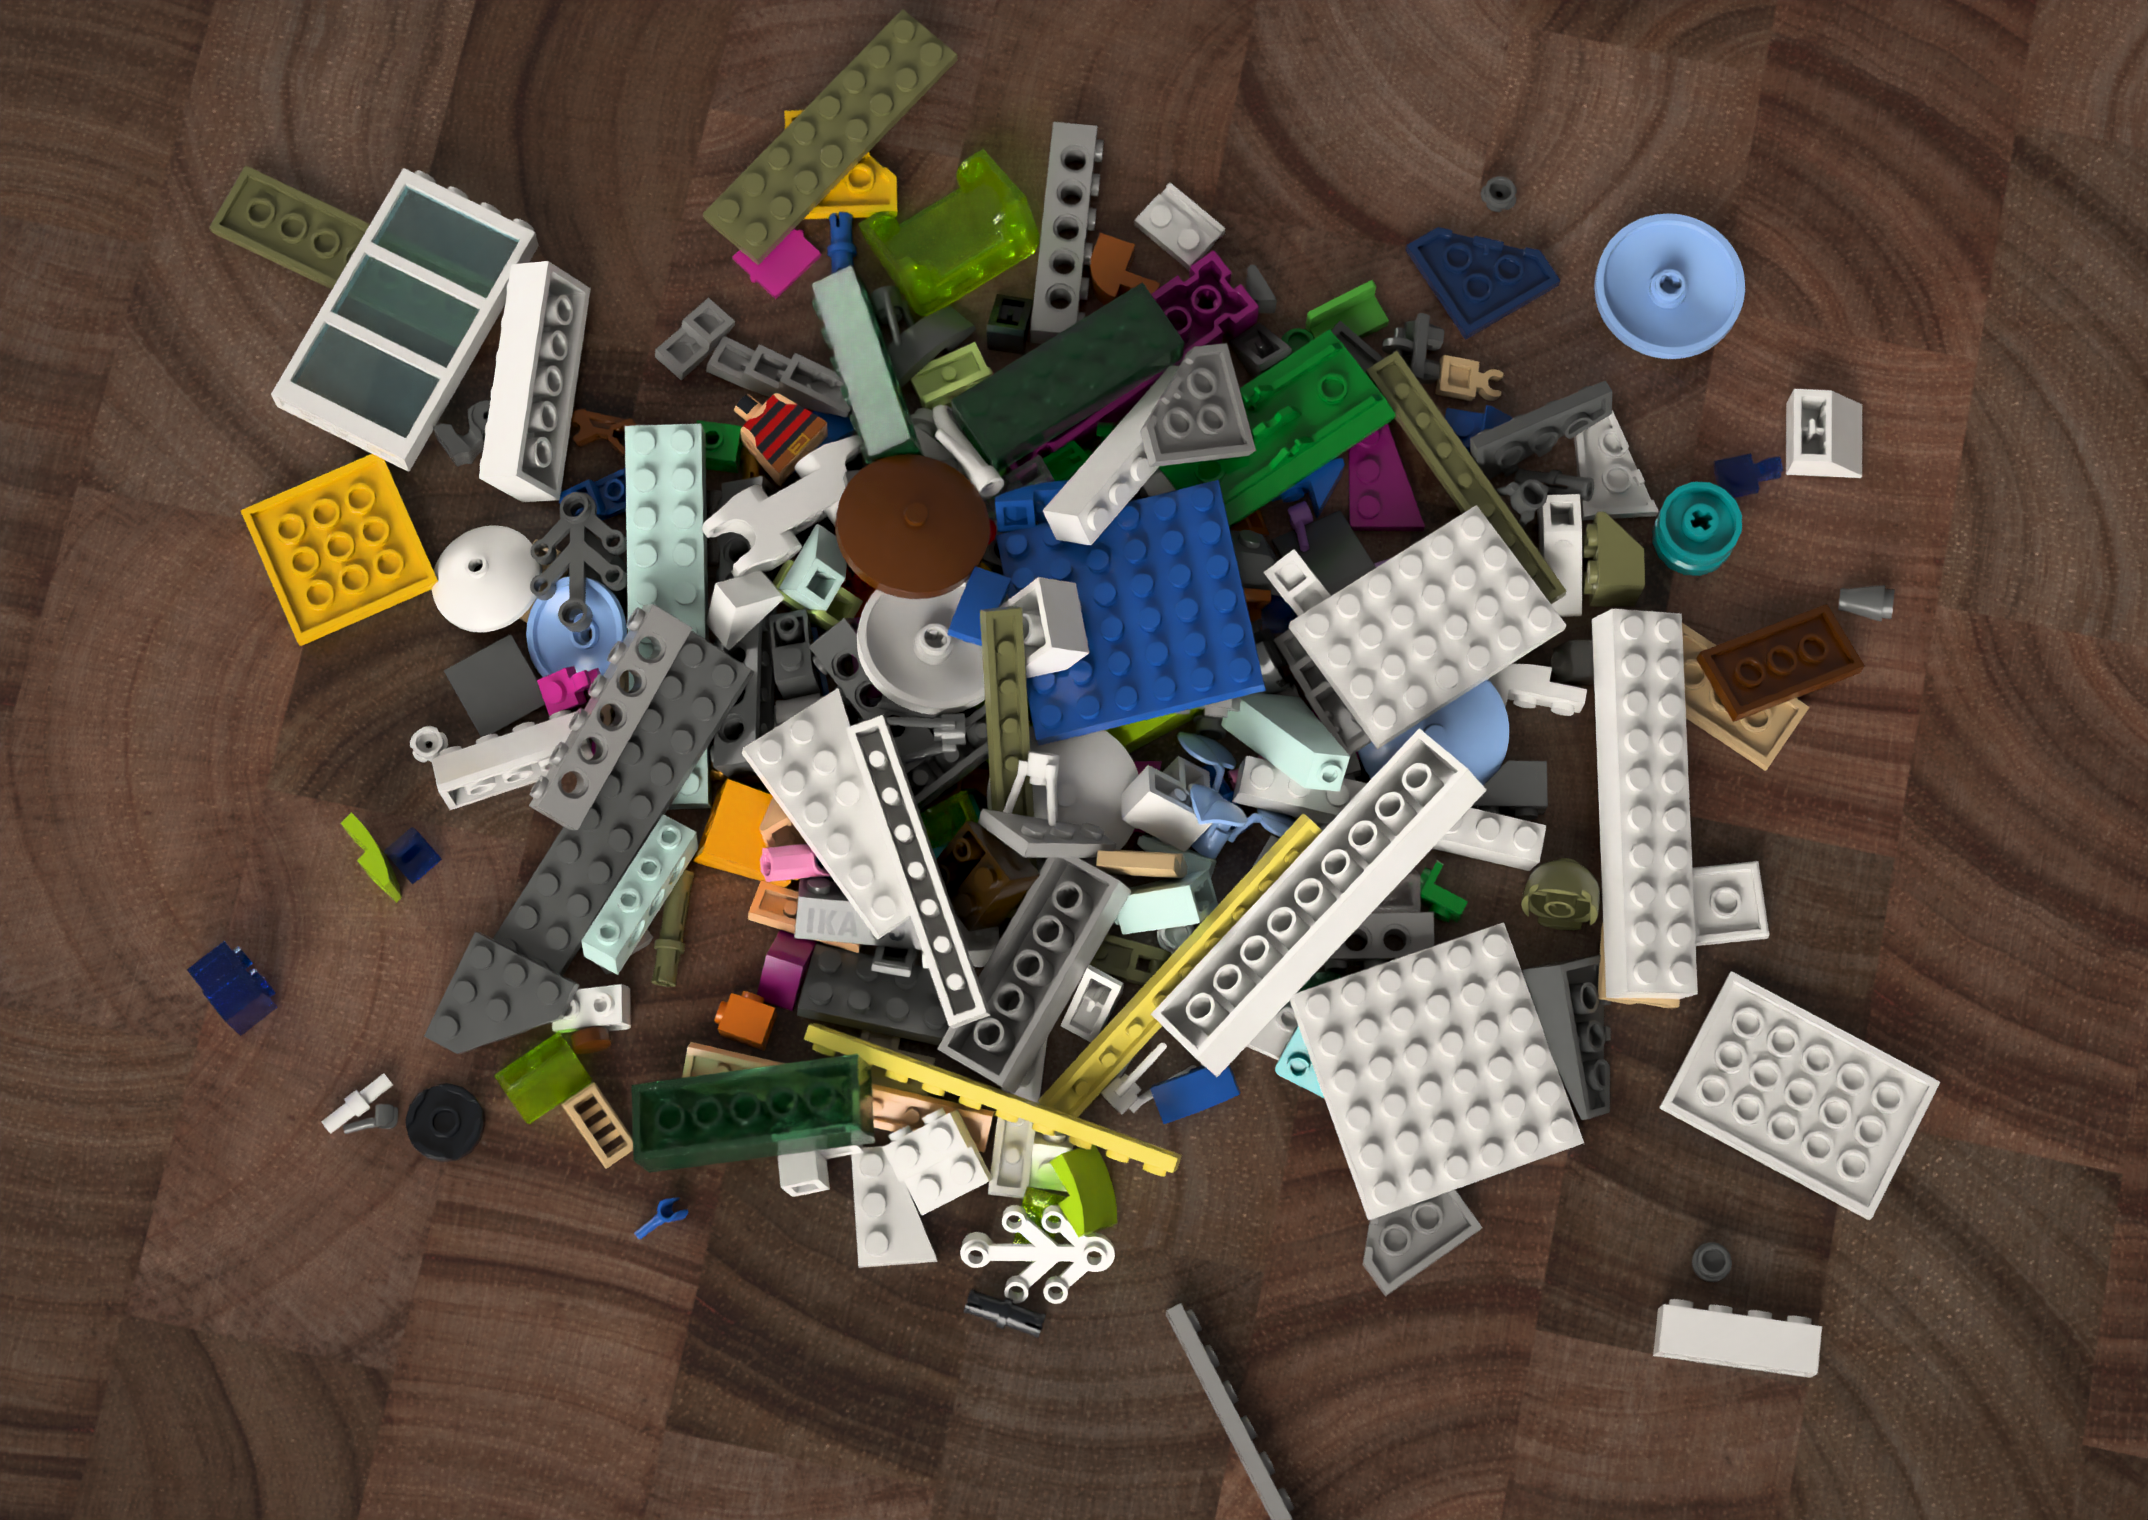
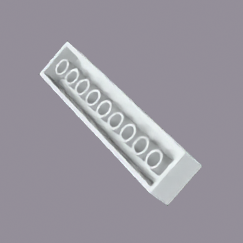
[1592,609,1698,999]
[1151,728,1486,1077]

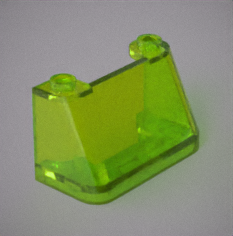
[858,149,1040,316]

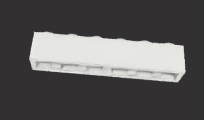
[1042,365,1179,545]

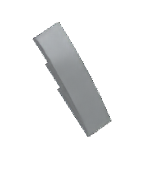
[706,336,863,417]
[1274,629,1372,756]

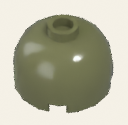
[1521,858,1600,930]

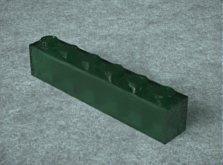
[812,265,924,465]

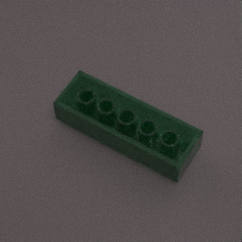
[951,282,1184,472]
[632,1054,875,1173]

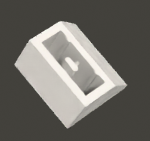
[1786,389,1862,478]

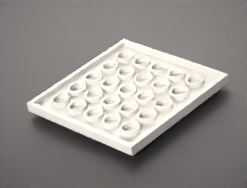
[1290,922,1584,1220]

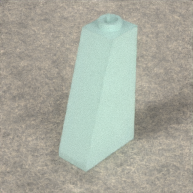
[1221,693,1350,791]

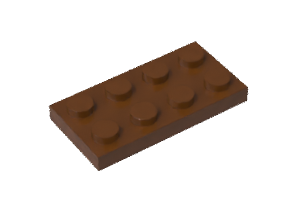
[1696,604,1865,722]

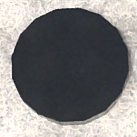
[405,1083,485,1162]

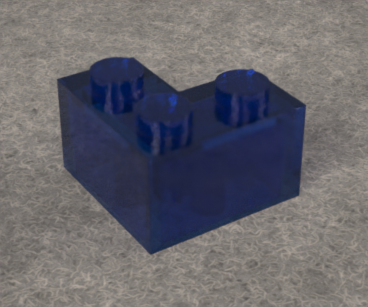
[187,941,278,1036]

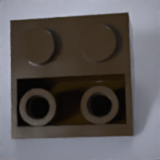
[936,821,1040,932]

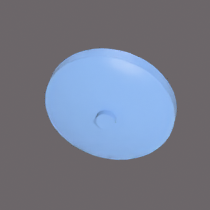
[1594,214,1745,359]
[1357,679,1509,785]

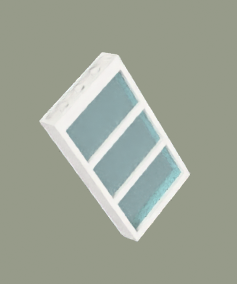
[271,168,539,472]

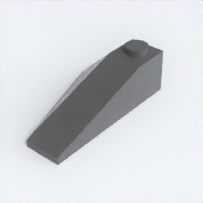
[1523,954,1611,1120]

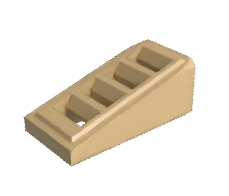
[561,1082,638,1169]

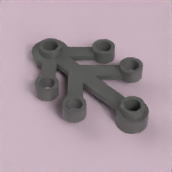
[530,492,627,632]

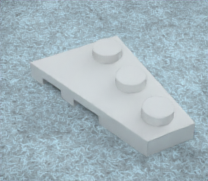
[851,1146,938,1268]

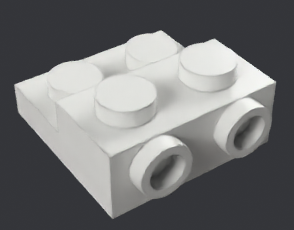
[882,1108,993,1215]

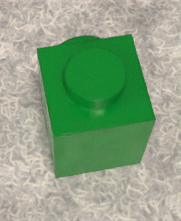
[696,420,743,473]

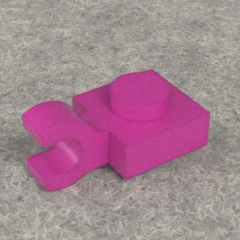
[537,666,601,716]

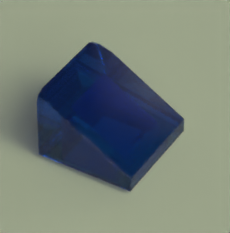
[384,827,442,884]

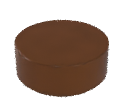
[571,1026,611,1054]

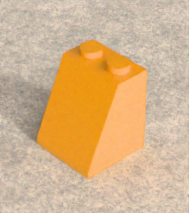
[693,779,807,888]

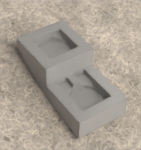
[655,298,735,380]

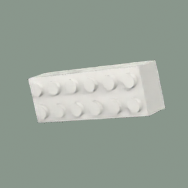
[479,261,591,502]

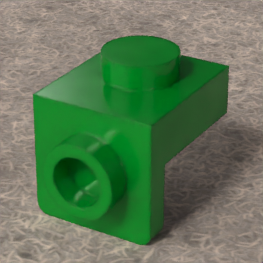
[1415,861,1468,922]

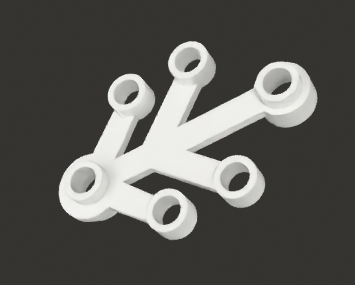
[961,1205,1115,1303]

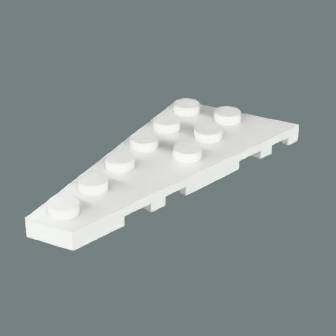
[742,688,911,940]

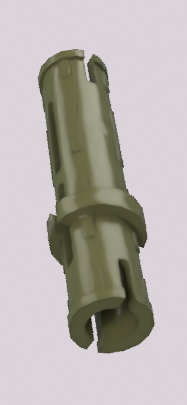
[651,870,694,987]

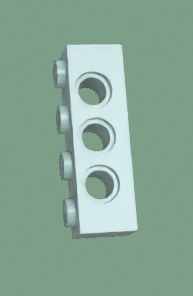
[581,814,698,975]

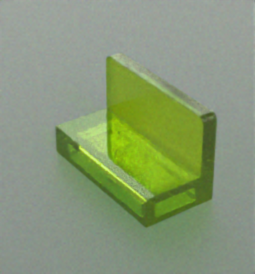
[494,1031,592,1124]

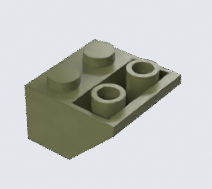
[1582,512,1645,607]

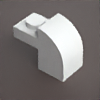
[778,1120,864,1197]

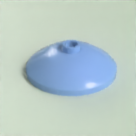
[526,577,627,690]

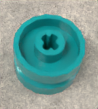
[1652,482,1742,576]

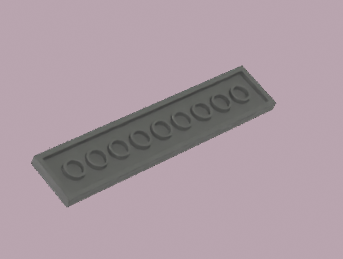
[493,630,755,975]

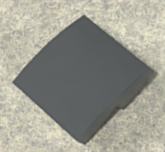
[443,634,545,737]

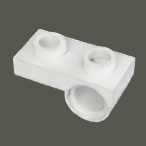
[552,984,631,1033]

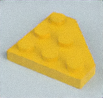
[785,110,898,219]

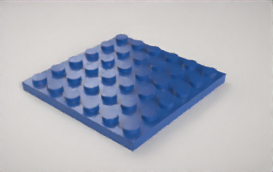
[996,480,1266,746]

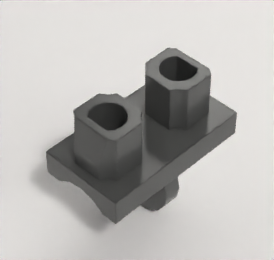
[1382,313,1445,384]

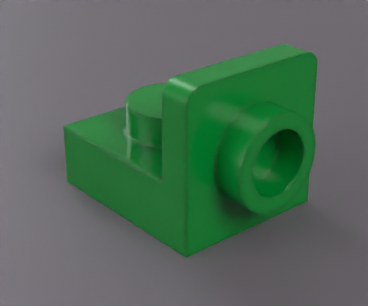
[1036,440,1093,482]

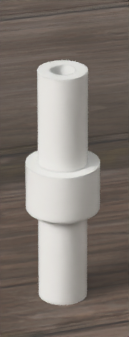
[321,1073,393,1134]

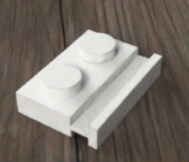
[1134,183,1225,271]

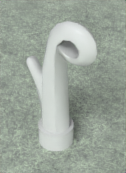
[932,405,1004,500]

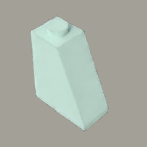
[1114,869,1218,935]

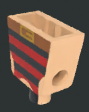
[734,393,828,486]

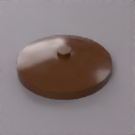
[835,454,990,599]

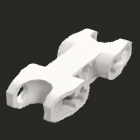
[702,435,865,578]

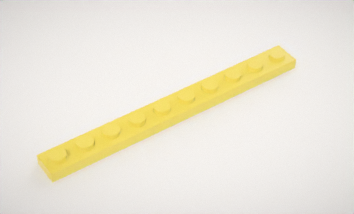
[1038,813,1322,1117]
[804,1023,1182,1176]

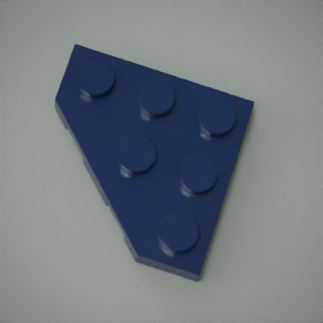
[1406,227,1561,340]

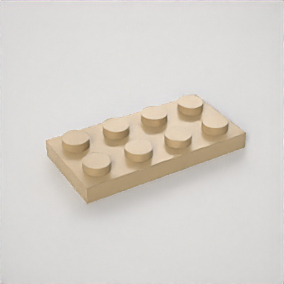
[1682,623,1810,771]

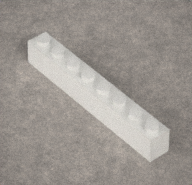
[846,715,990,1029]
[1232,756,1546,871]

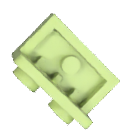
[910,342,994,410]

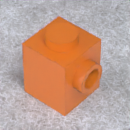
[714,991,778,1051]

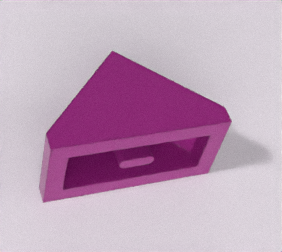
[757,930,818,1012]

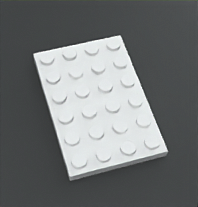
[1289,505,1566,749]
[1659,971,1940,1220]

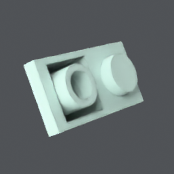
[779,524,847,611]

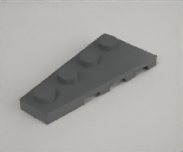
[1470,381,1612,480]

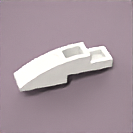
[1488,664,1587,716]

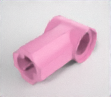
[760,844,830,882]

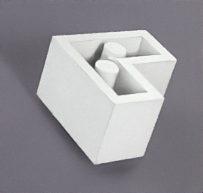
[1121,756,1212,852]

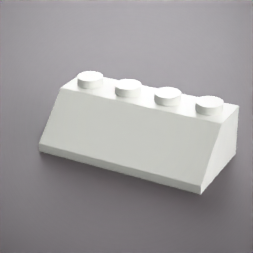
[431,710,593,810]

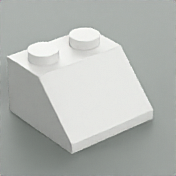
[1001,577,1089,678]

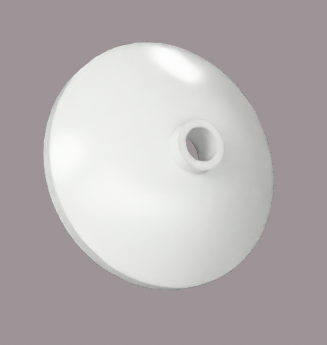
[432,525,542,632]

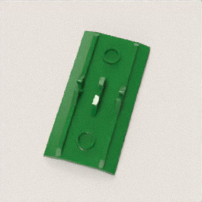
[1158,329,1396,528]

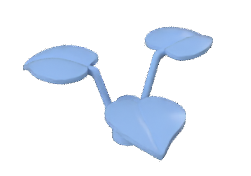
[1177,732,1296,859]

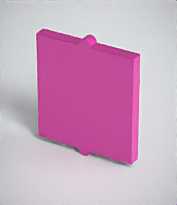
[732,228,822,299]

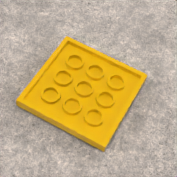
[240,454,438,646]

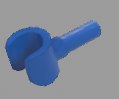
[634,1197,688,1240]

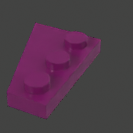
[1348,423,1425,531]

